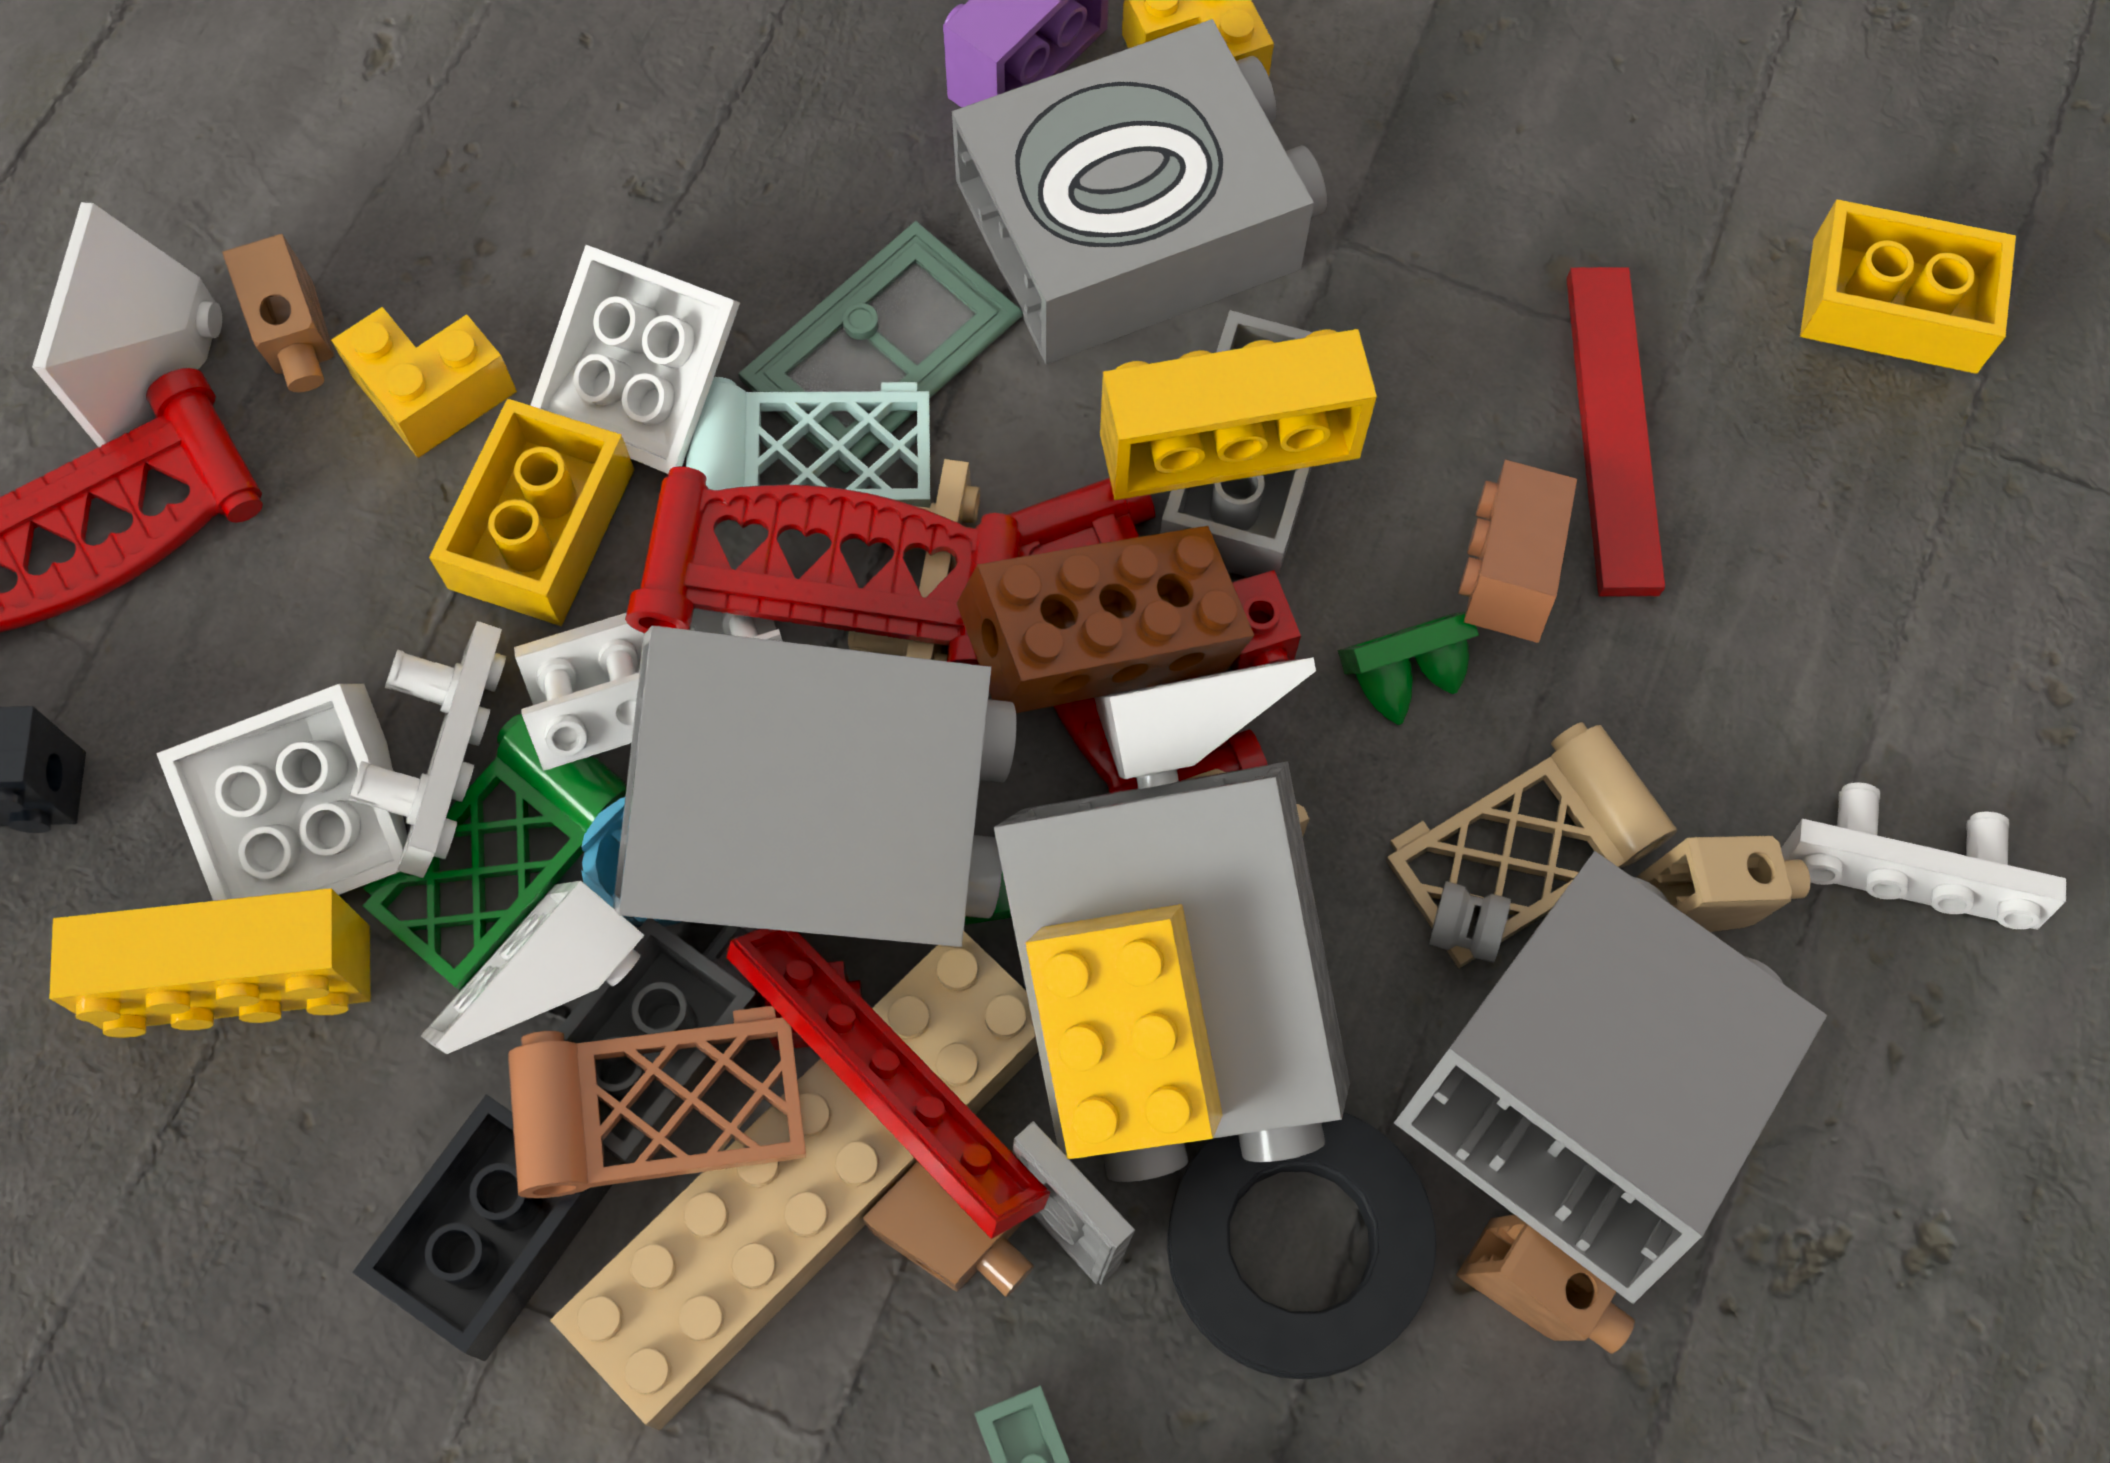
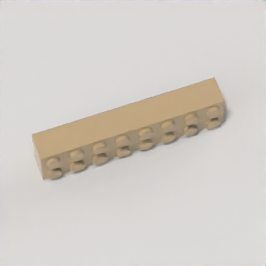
[550,931,1038,1431]

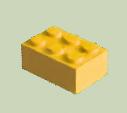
[1800,199,2016,374]
[429,398,634,627]
[1025,904,1223,1159]

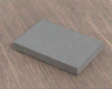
[1012,1121,1135,1285]

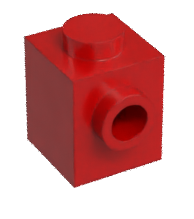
[1231,570,1301,671]

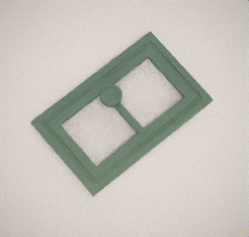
[738,221,1023,473]

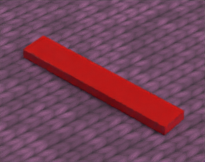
[1566,267,1665,596]
[727,928,1051,1239]

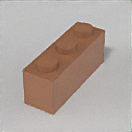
[1458,460,1577,643]

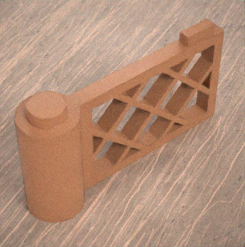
[508,1006,806,1198]

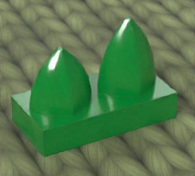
[1337,612,1479,725]

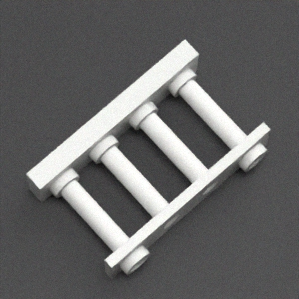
[514,609,782,771]

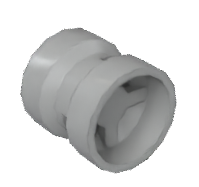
[1428,881,1511,963]

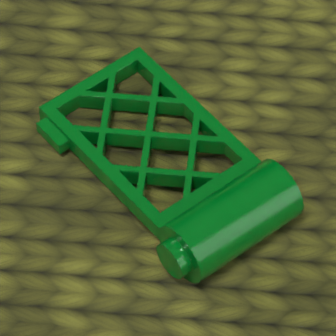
[362,714,627,990]

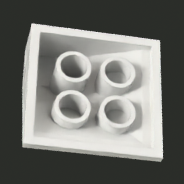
[32,202,222,447]
[530,245,740,474]
[1094,657,1316,789]
[156,684,407,901]
[421,880,644,1054]

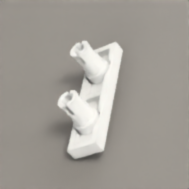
[348,621,506,878]
[1781,782,2066,930]

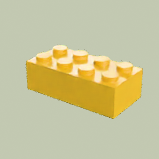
[1100,329,1377,500]
[49,888,371,1038]

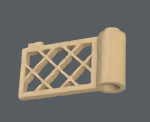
[1386,722,1677,968]

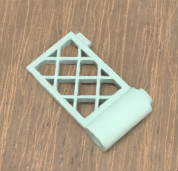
[686,377,930,508]

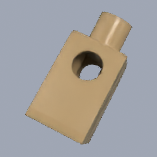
[1637,836,1810,932]

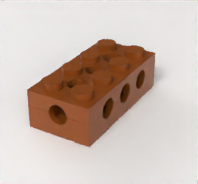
[956,526,1254,713]

